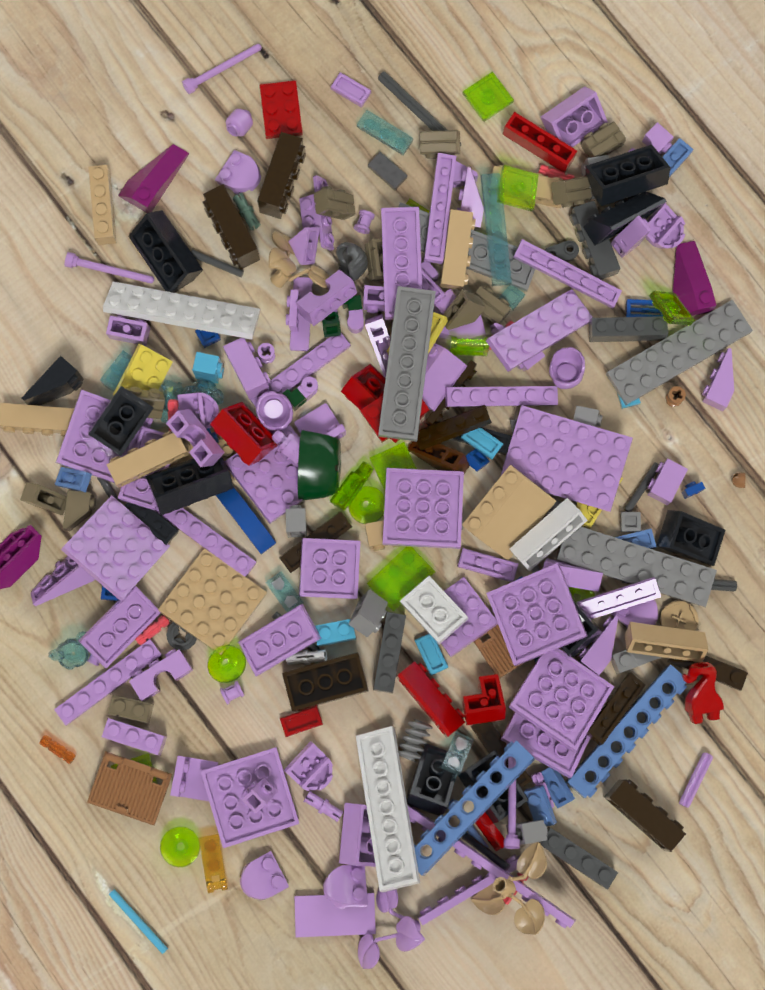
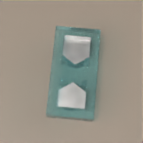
[265,572,304,612]
[441,732,474,775]

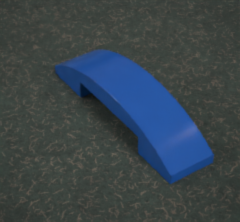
[215,488,276,555]

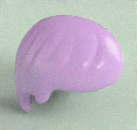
[549,347,585,389]
[256,391,293,431]

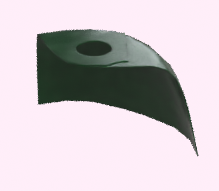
[298,430,341,501]

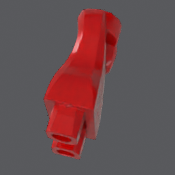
[682,662,724,724]

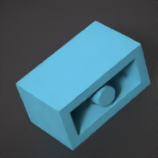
[192,352,225,384]
[315,619,356,647]

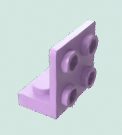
[294,403,346,440]
[170,756,219,801]

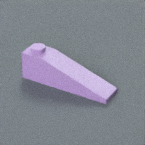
[30,556,95,606]

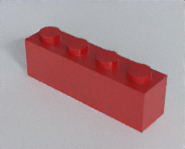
[503,112,577,173]

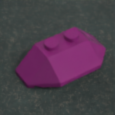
[0,525,42,589]

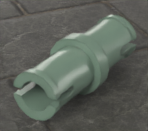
[233,193,261,230]

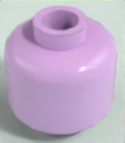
[226,109,253,137]

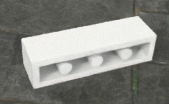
[510,498,588,572]

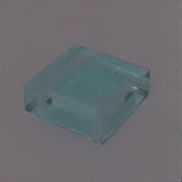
[499,285,525,311]

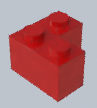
[463,674,506,725]

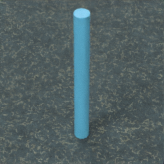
[109,889,168,954]

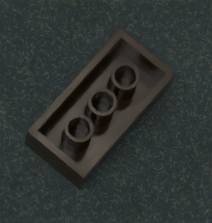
[257,132,306,219]
[202,184,260,269]
[282,652,369,712]
[604,779,686,852]

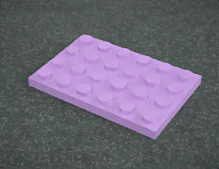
[500,405,633,512]

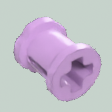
[353,210,375,234]
[258,343,275,364]
[220,681,245,705]

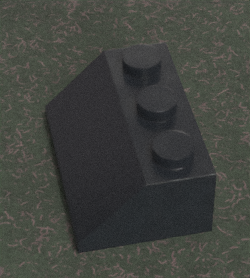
[458,750,528,823]

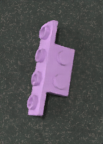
[299,175,334,251]
[286,277,313,351]

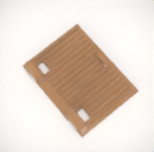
[474,618,523,679]
[87,751,173,826]

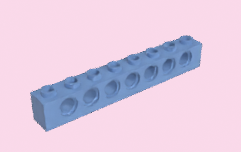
[566,664,687,798]
[414,740,535,876]

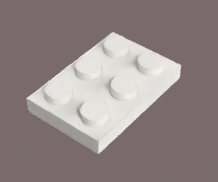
[400,576,468,645]

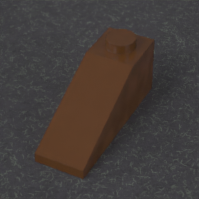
[408,441,470,474]

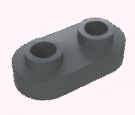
[544,241,579,262]

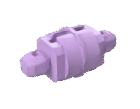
[272,430,300,467]

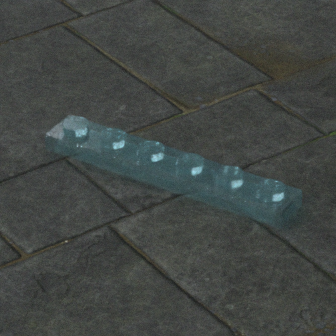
[481,173,512,286]

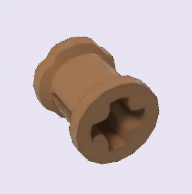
[665,386,686,407]

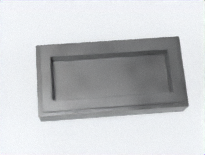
[368,152,408,190]

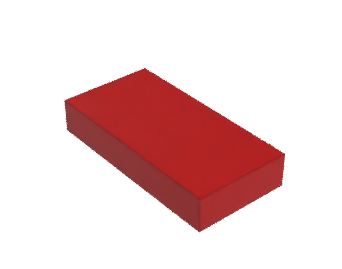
[280,706,323,737]
[475,812,505,851]

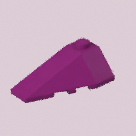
[118,144,189,213]
[671,241,717,319]

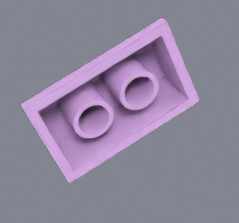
[541,86,608,147]
[422,343,467,411]
[339,803,376,867]

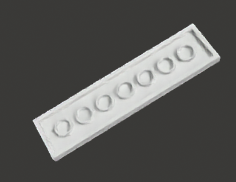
[103,282,260,340]
[356,726,420,892]

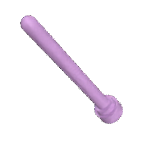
[182,44,262,94]
[64,252,154,283]
[504,757,520,849]

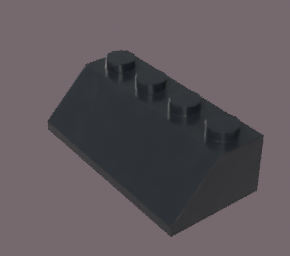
[585,145,670,206]
[583,191,667,246]
[128,210,203,293]
[145,456,234,516]

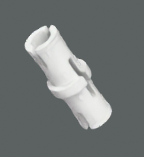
[286,649,327,665]

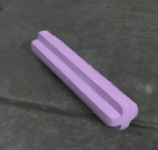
[679,752,713,808]

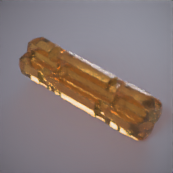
[39,735,76,764]

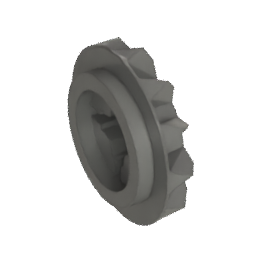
[166,622,197,650]

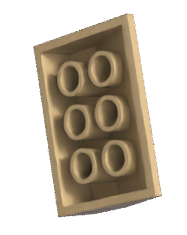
[462,465,556,560]

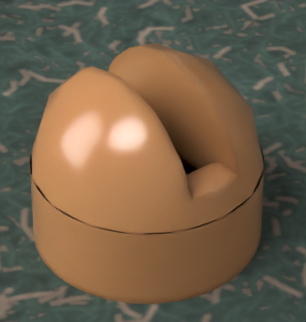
[732,473,746,488]

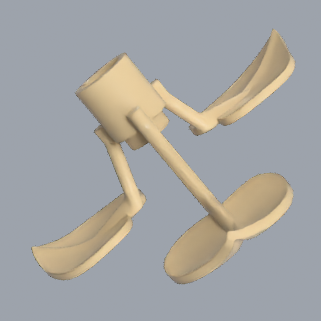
[268,231,329,290]
[471,842,547,935]

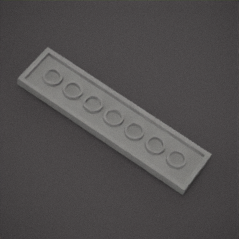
[398,202,535,292]
[378,286,436,441]
[606,300,753,405]
[557,527,717,607]

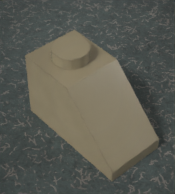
[443,289,486,330]
[20,482,67,515]
[63,490,96,532]

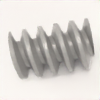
[399,719,433,763]

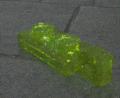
[330,461,374,511]

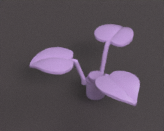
[358,888,425,969]

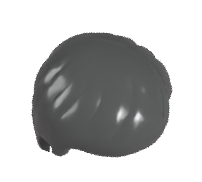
[336,242,368,281]

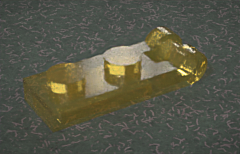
[199,834,228,893]

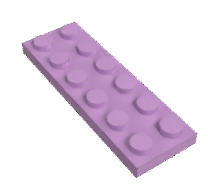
[381,207,422,320]
[486,289,593,372]

